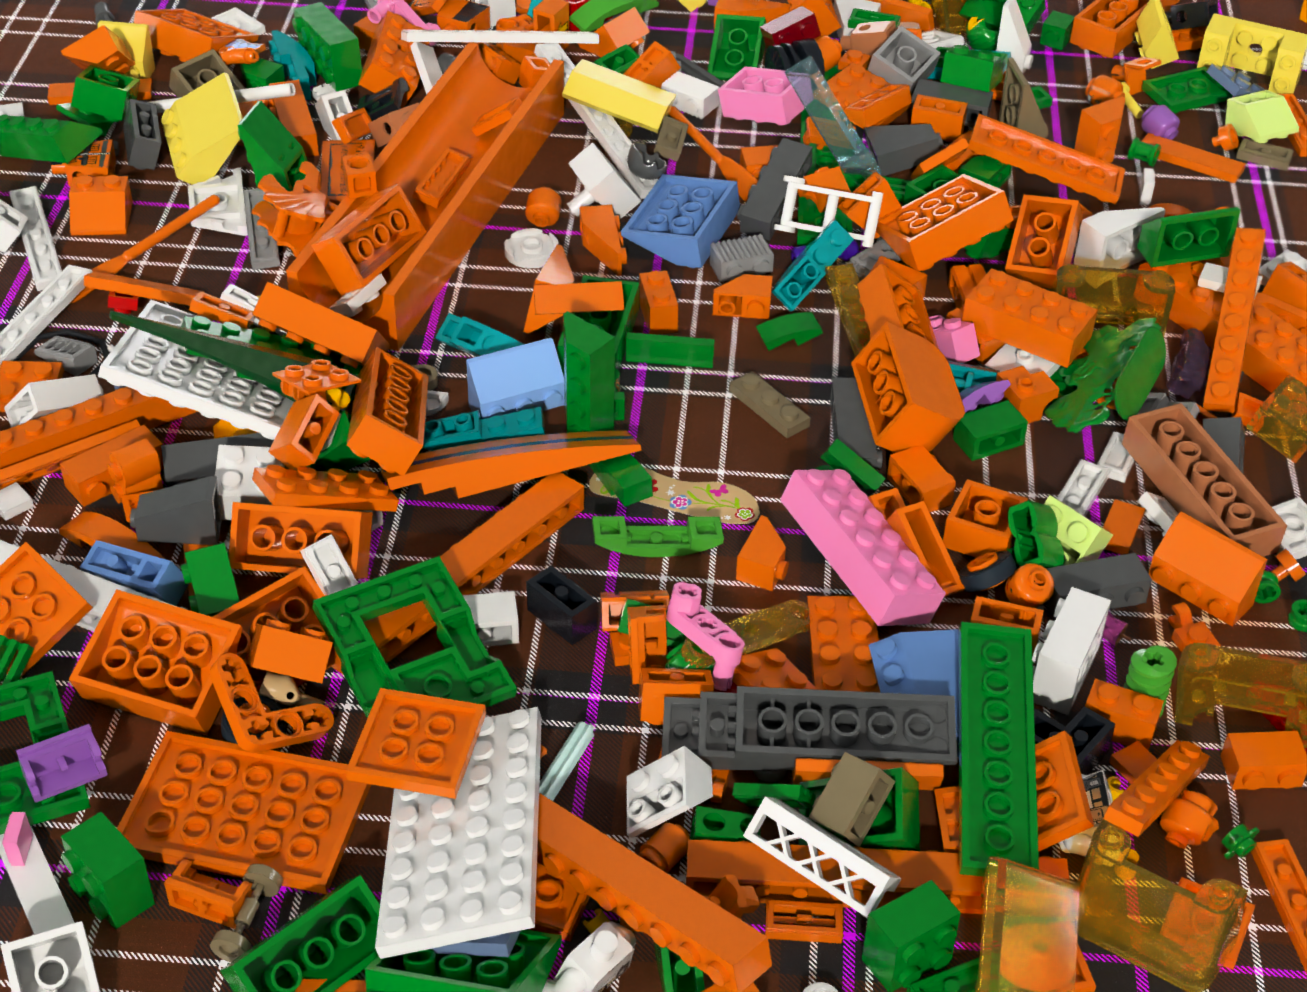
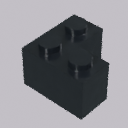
[1034,706,1115,775]

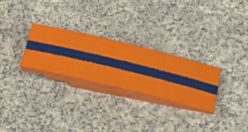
[380,431,642,499]

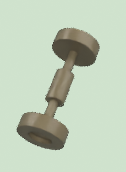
[210,864,283,962]

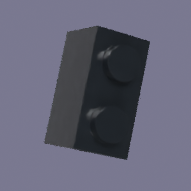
[526,565,597,645]

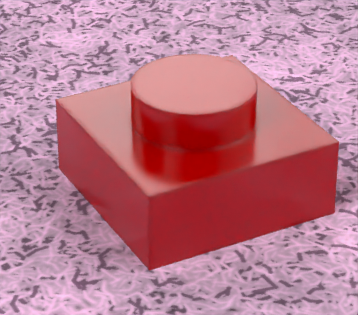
[107,291,139,314]

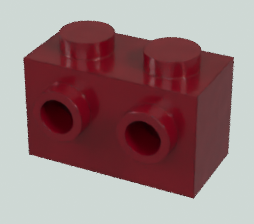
[760,6,821,48]

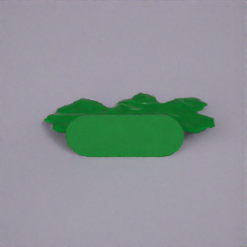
[1044,317,1166,433]

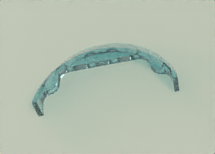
[785,56,881,176]

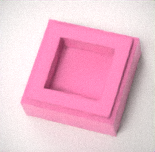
[2,812,33,866]

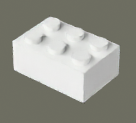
[1032,587,1111,715]

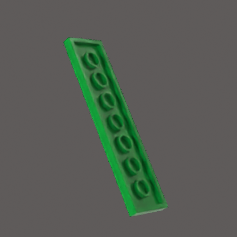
[959,621,1039,883]

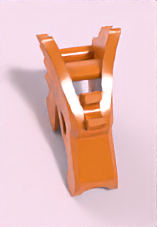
[251,161,338,257]

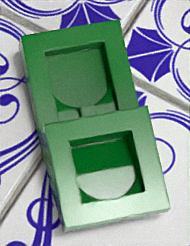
[756,312,823,351]

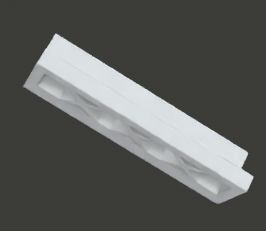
[743,796,902,918]

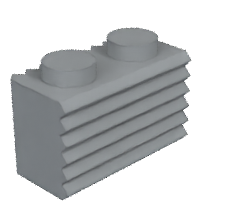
[710,234,774,282]

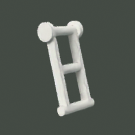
[773,175,884,248]

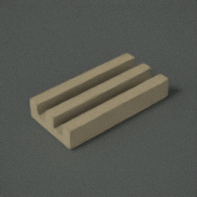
[1236,138,1294,171]

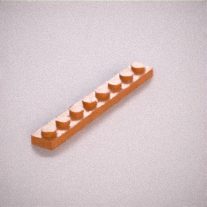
[1203,227,1266,413]

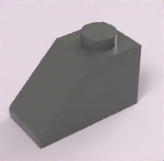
[1203,417,1245,474]

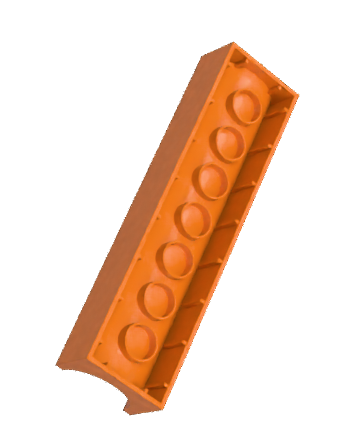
[286,42,564,351]

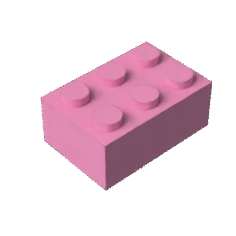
[718,66,813,125]

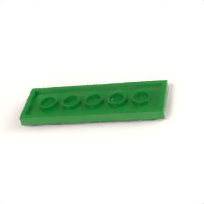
[181,316,363,375]

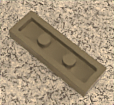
[729,371,811,438]

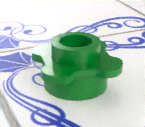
[1221,824,1260,860]

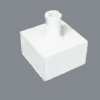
[566,142,641,220]

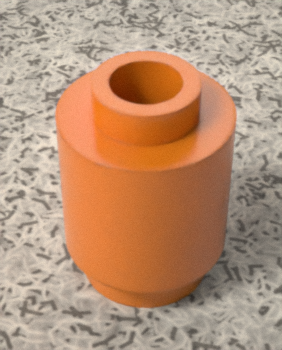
[638,823,690,873]

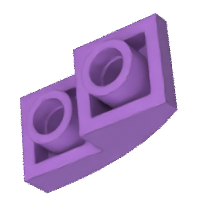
[959,380,1011,413]

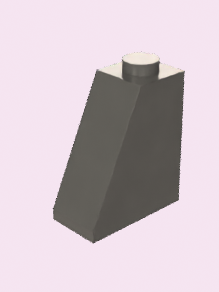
[864,124,943,176]
[130,476,222,545]

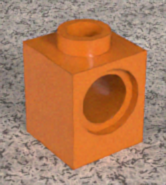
[342,153,377,199]

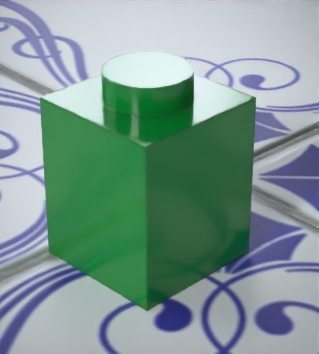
[1040,10,1075,50]

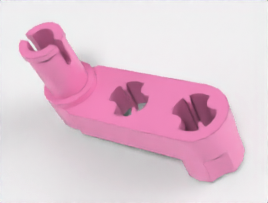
[367,0,441,47]
[666,582,745,691]

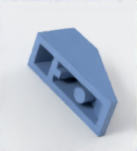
[80,540,189,606]

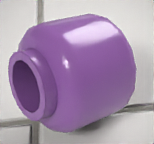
[1141,105,1180,140]

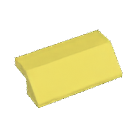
[562,59,676,133]

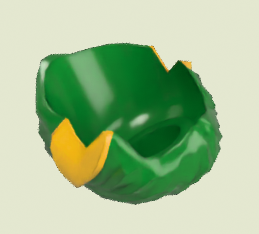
[965,16,999,51]

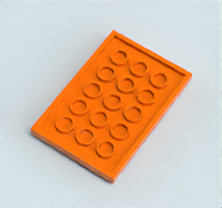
[117,731,372,895]

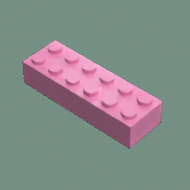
[780,469,946,626]

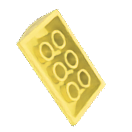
[161,72,243,185]

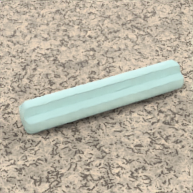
[539,721,594,801]

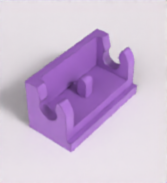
[16,724,108,803]

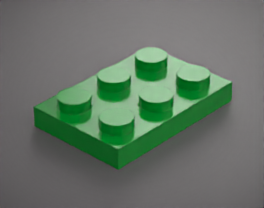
[1142,67,1233,114]

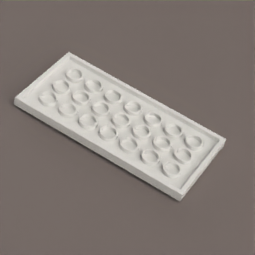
[375,707,542,959]

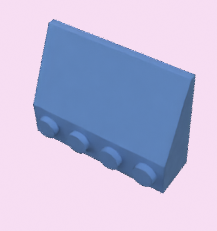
[621,174,740,268]
[869,629,959,757]

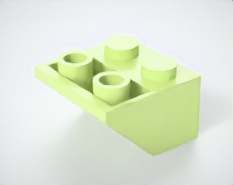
[1225,90,1299,143]
[1044,495,1113,565]

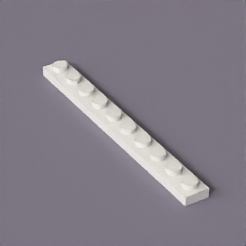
[534,43,659,199]

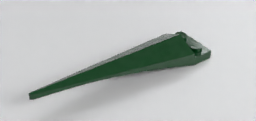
[109,311,358,413]

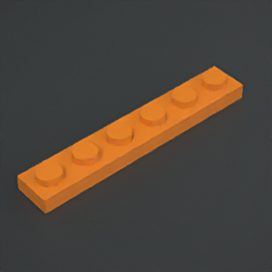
[1103,740,1210,837]

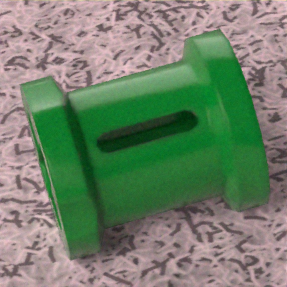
[1128,137,1161,167]

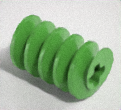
[1123,645,1177,717]

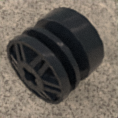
[765,38,825,91]

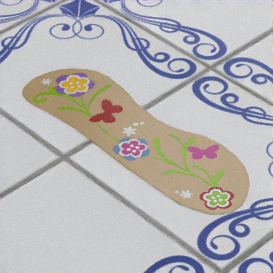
[589,467,760,524]

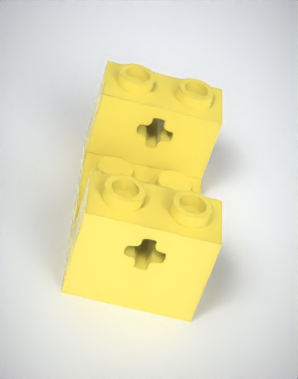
[1197,13,1307,94]

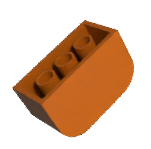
[851,321,965,453]

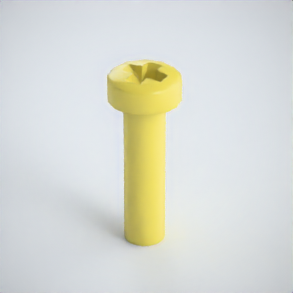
[1121,82,1144,119]

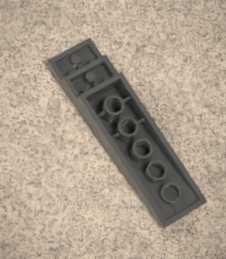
[661,686,957,770]

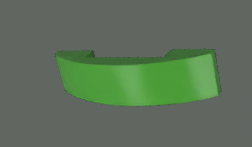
[569,0,659,32]
[592,516,724,557]

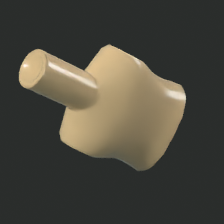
[258,671,324,706]

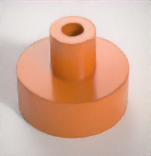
[1212,124,1239,151]
[1271,549,1306,582]

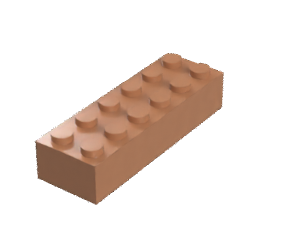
[1122,403,1287,557]

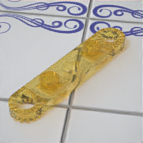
[681,600,813,668]

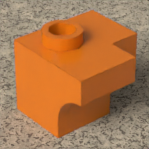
[797,166,851,213]
[996,366,1060,424]

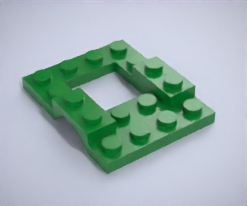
[312,556,517,718]
[0,671,91,835]

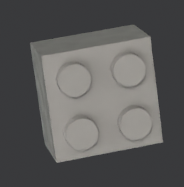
[867,25,941,95]

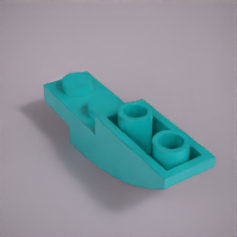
[268,30,317,100]
[771,219,854,312]
[435,313,524,357]
[421,407,545,451]

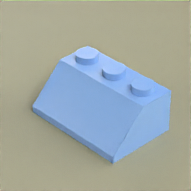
[466,338,564,419]

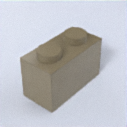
[808,752,896,847]

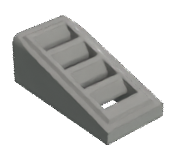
[34,335,98,377]

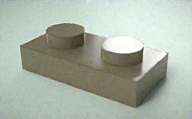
[653,116,688,162]

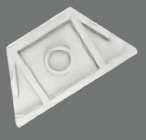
[188,167,248,236]

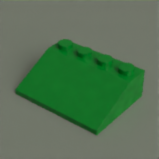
[365,930,562,992]

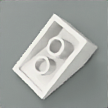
[1073,207,1165,282]
[0,921,101,992]

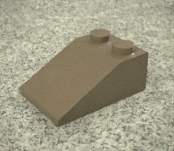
[169,49,245,98]
[998,58,1048,138]

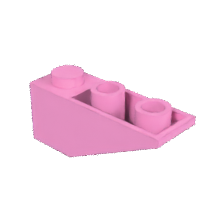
[929,315,980,363]

